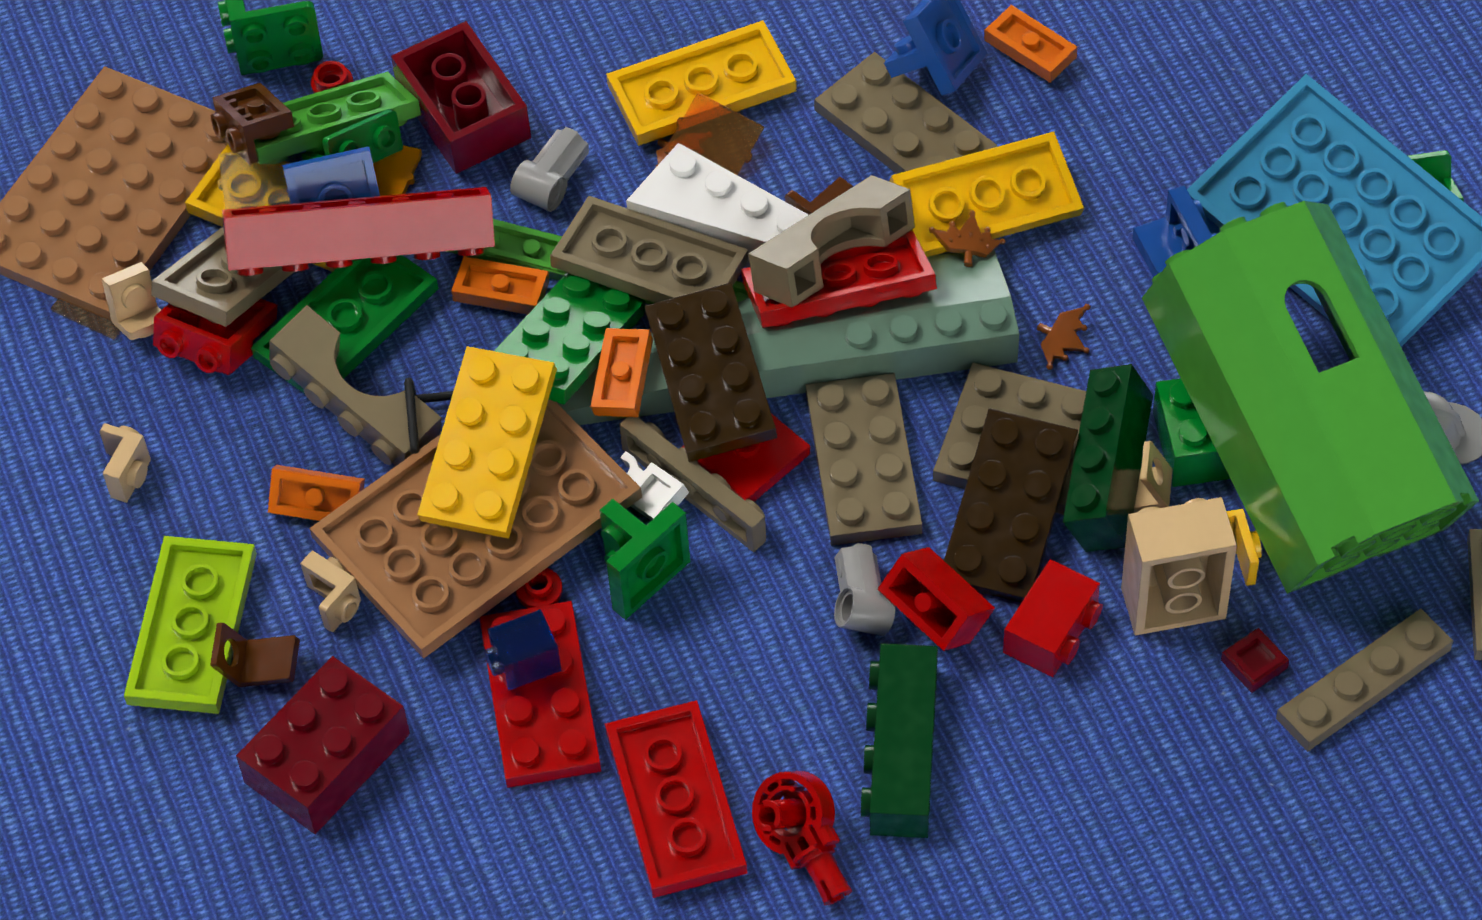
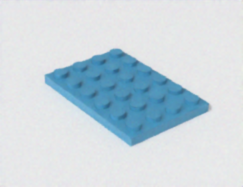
[1187,74,1482,347]

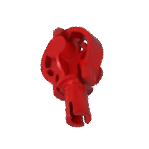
[752,771,852,906]

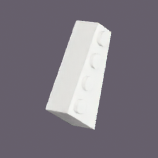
[626,143,808,267]

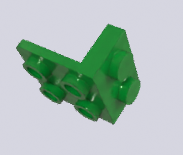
[217,0,323,75]

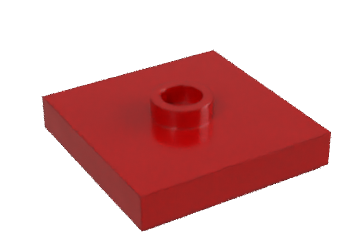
[682,413,810,502]

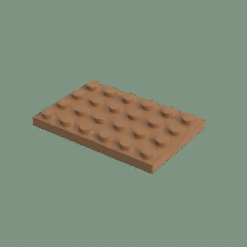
[0,66,228,322]
[309,400,642,659]

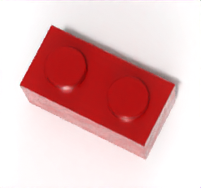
[878,547,995,651]
[1003,559,1103,677]

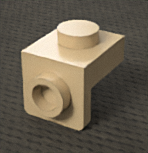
[99,423,151,503]
[300,550,361,632]

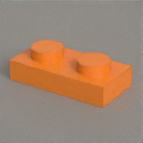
[984,5,1077,83]
[451,256,549,315]
[590,328,653,418]
[268,465,365,521]

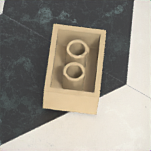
[1121,497,1237,636]

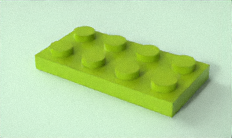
[124,536,257,714]

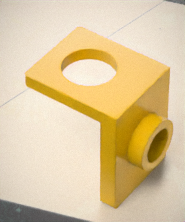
[1226,509,1262,586]

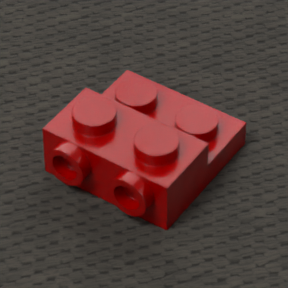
[153,299,277,376]

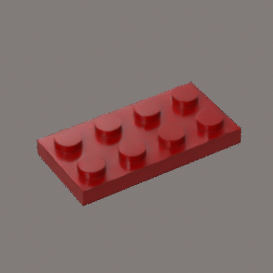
[741,231,937,328]
[480,601,602,788]
[605,700,748,898]

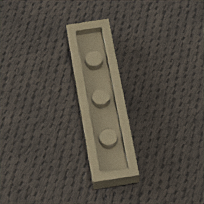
[620,417,766,552]
[1276,609,1453,752]

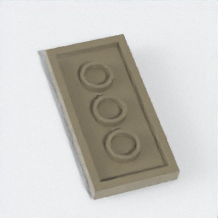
[814,52,997,174]
[550,196,748,303]
[805,373,922,546]

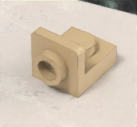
[102,262,161,340]

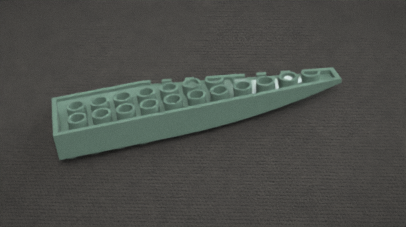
[558,250,1019,425]

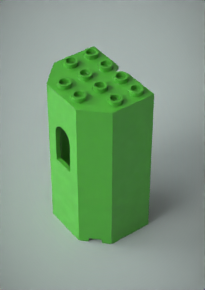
[1142,201,1479,594]

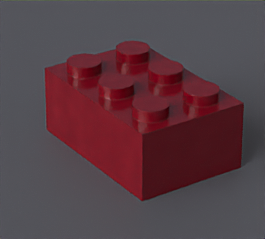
[391,21,531,174]
[236,656,410,834]

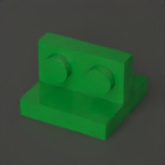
[599,498,691,620]

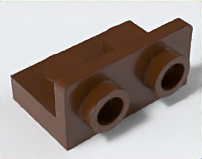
[211,83,294,165]

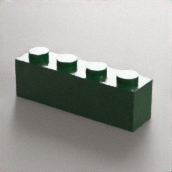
[1063,364,1153,552]
[861,643,938,838]

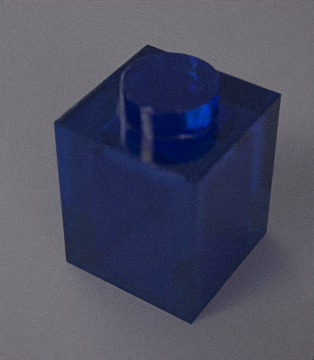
[484,609,562,691]

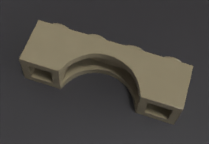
[748,175,915,308]
[269,305,442,466]

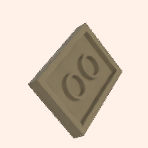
[151,227,294,327]

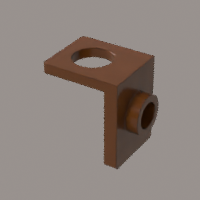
[210,622,300,687]

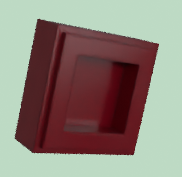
[1221,628,1289,693]

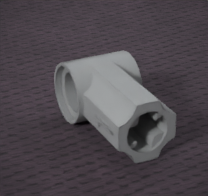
[510,127,589,212]
[834,543,895,636]

